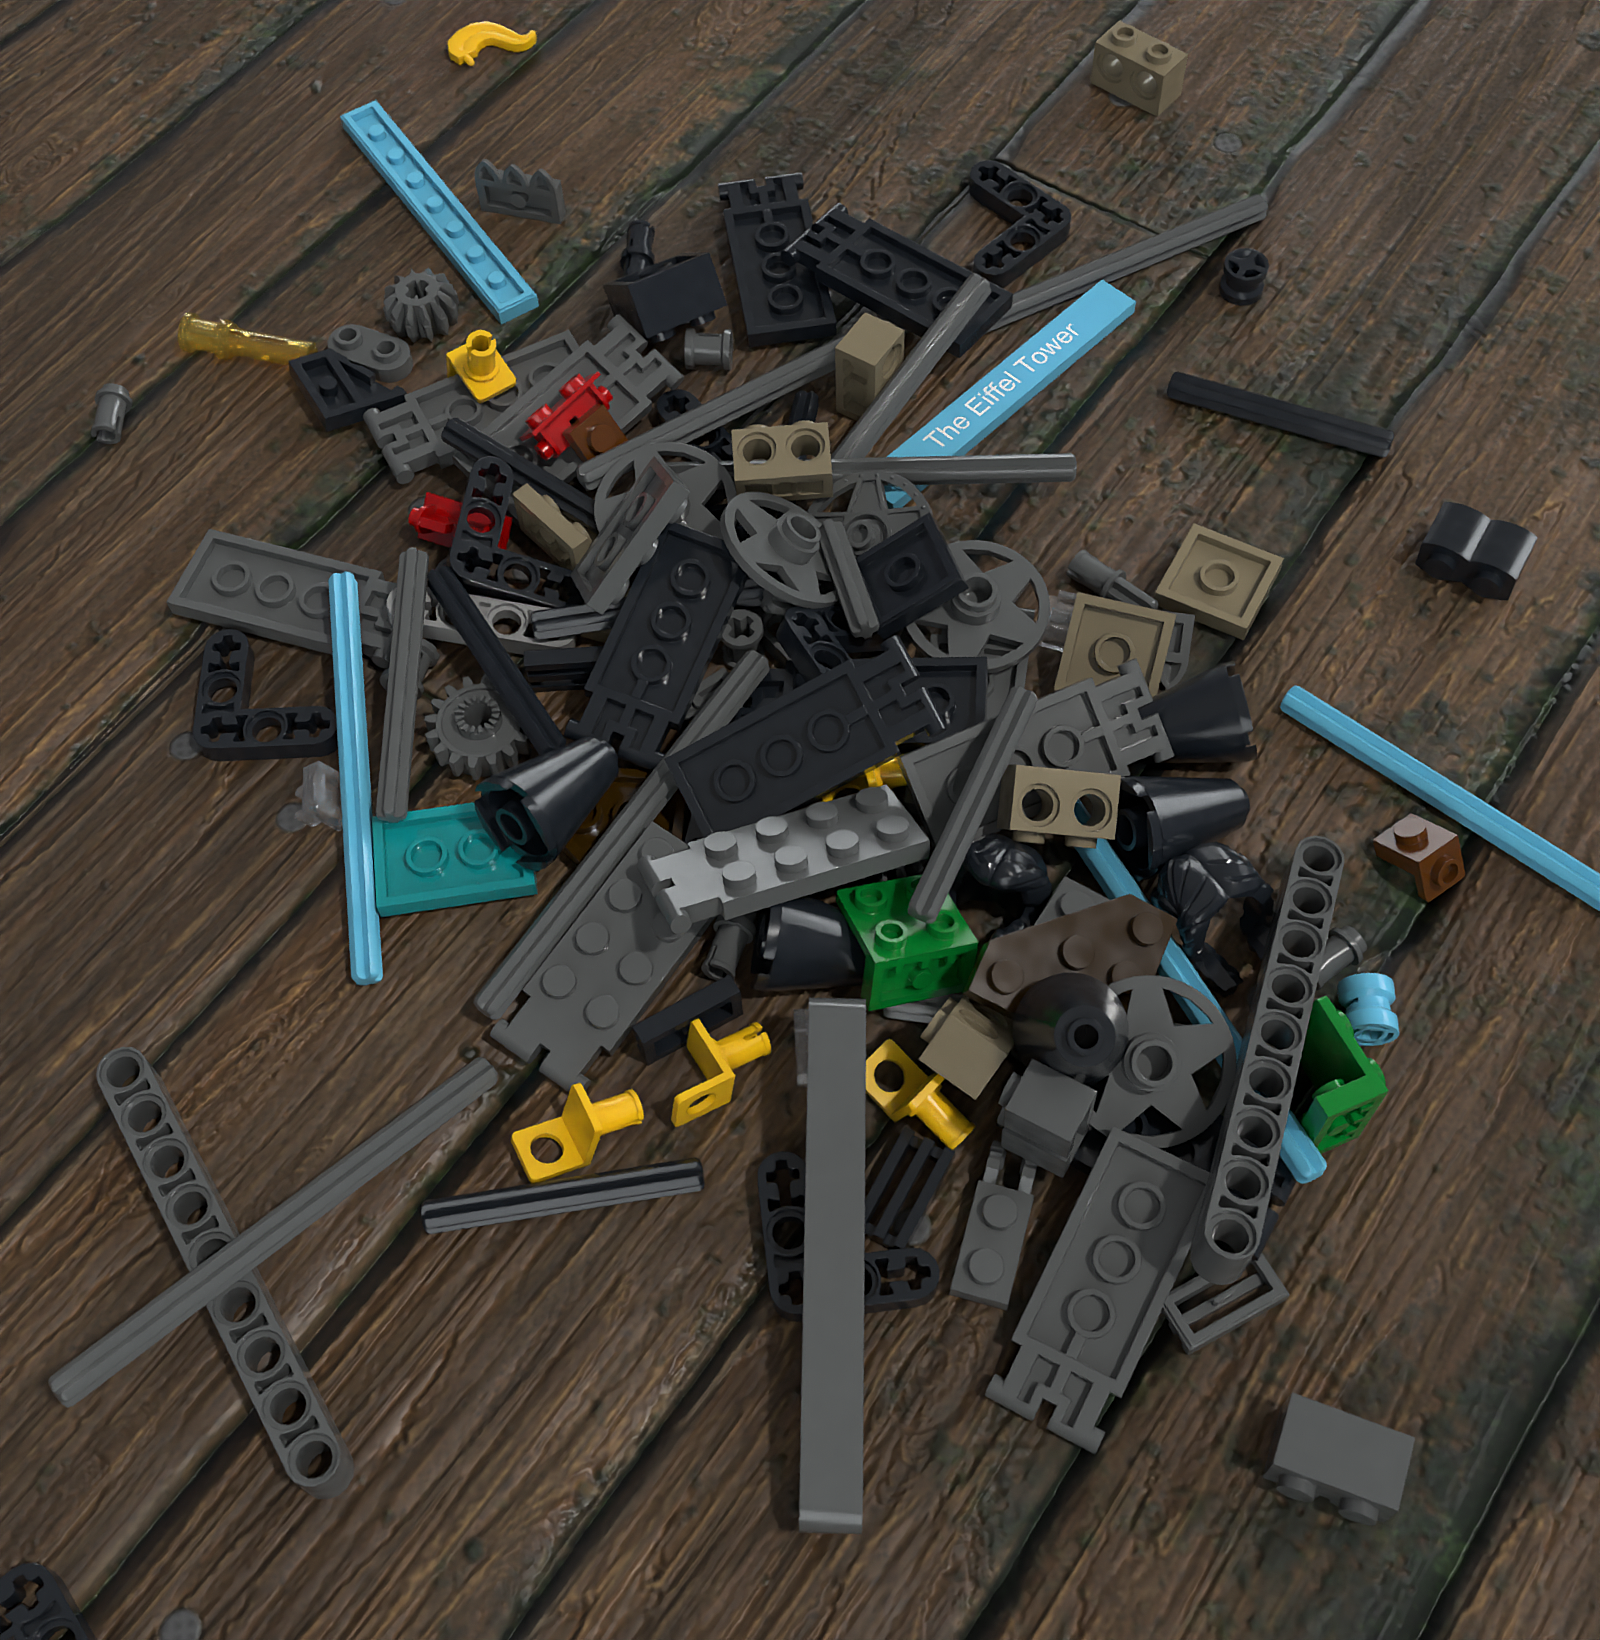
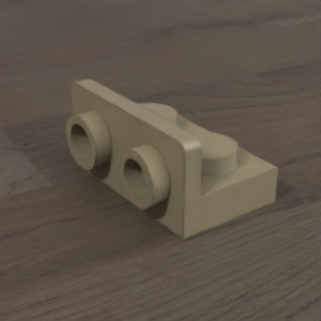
[512,484,597,571]

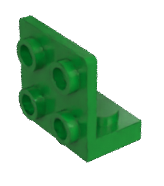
[836,874,978,1011]
[1298,995,1389,1154]

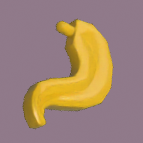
[447,21,537,66]

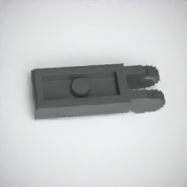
[950,1140,1038,1311]

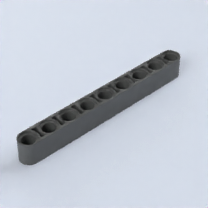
[1191,836,1344,1285]
[799,998,866,1534]
[96,1047,355,1499]

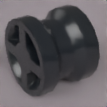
[1219,248,1269,306]

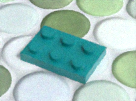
[372,802,538,917]

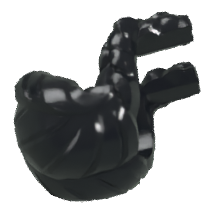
[948,833,1052,940]
[1150,841,1274,997]

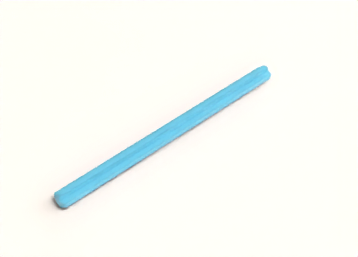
[328,571,383,985]
[1280,685,1600,911]
[1074,799,1327,1184]

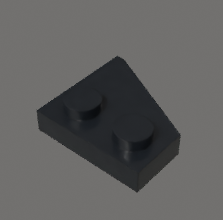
[288,348,407,432]

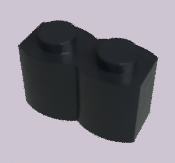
[1415,502,1538,600]

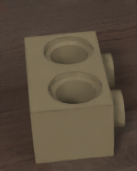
[1090,20,1188,117]
[835,312,905,421]
[731,421,833,501]
[997,765,1121,849]
[919,995,1014,1100]

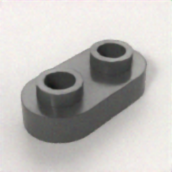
[327,324,413,383]

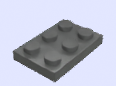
[570,456,690,615]

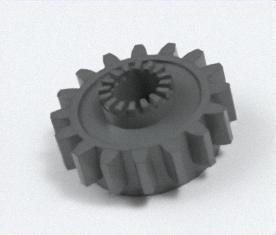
[424,674,532,780]

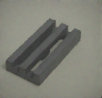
[1161,1253,1290,1356]

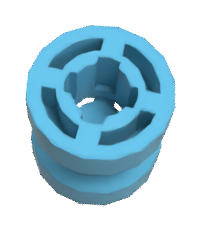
[1337,973,1400,1046]

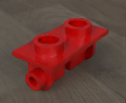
[519,371,613,461]
[408,492,513,550]

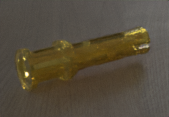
[178,312,318,366]

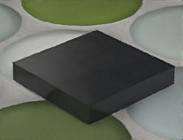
[856,512,969,640]

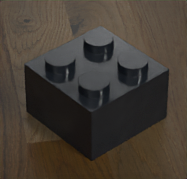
[603,252,728,343]

